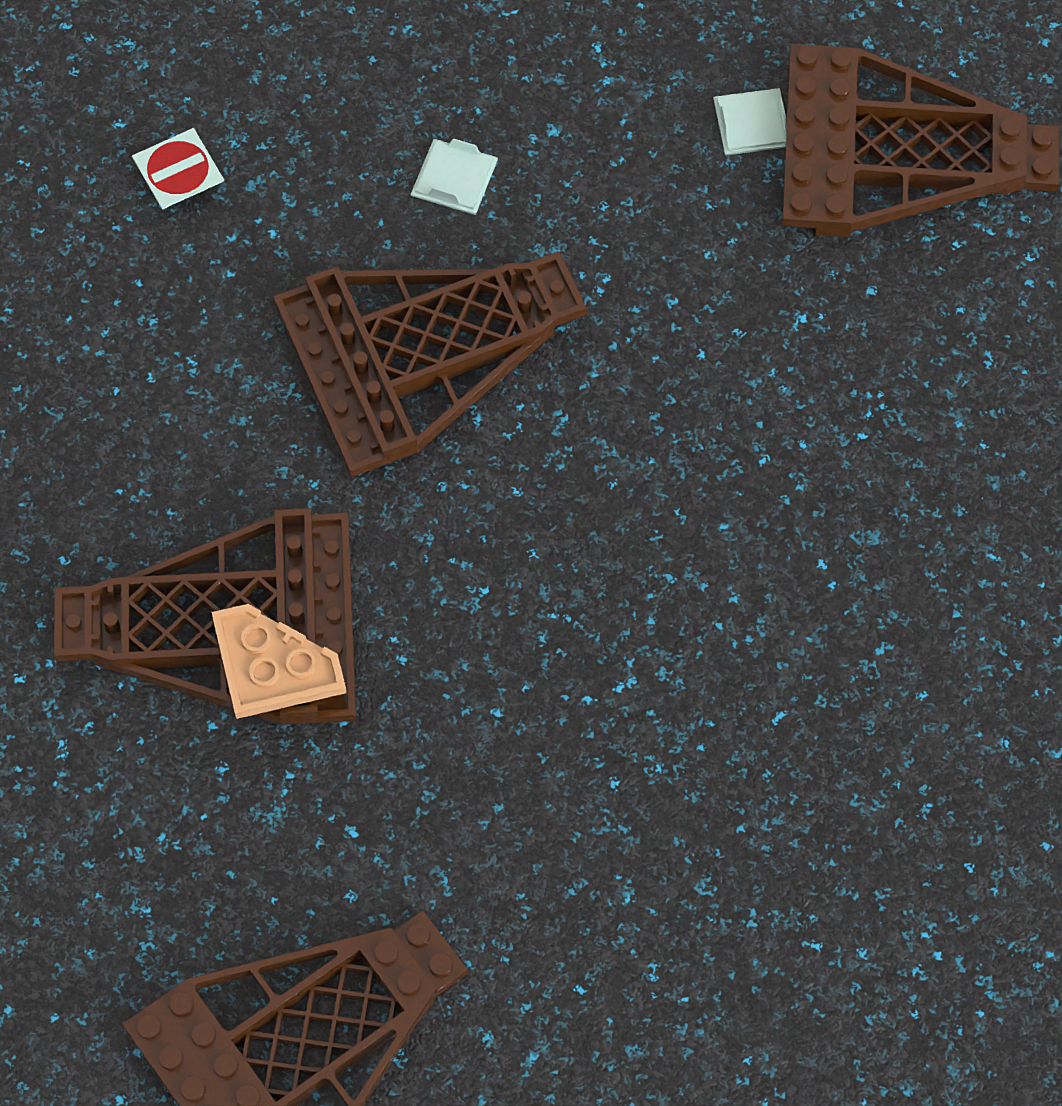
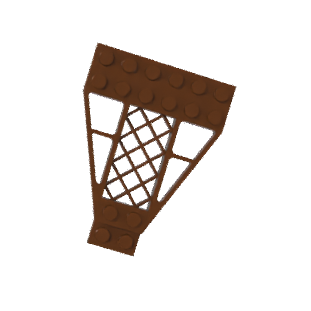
[782,44,1059,237]
[273,252,587,477]
[54,508,356,725]
[122,910,468,1106]

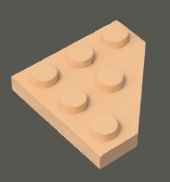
[212,604,346,719]

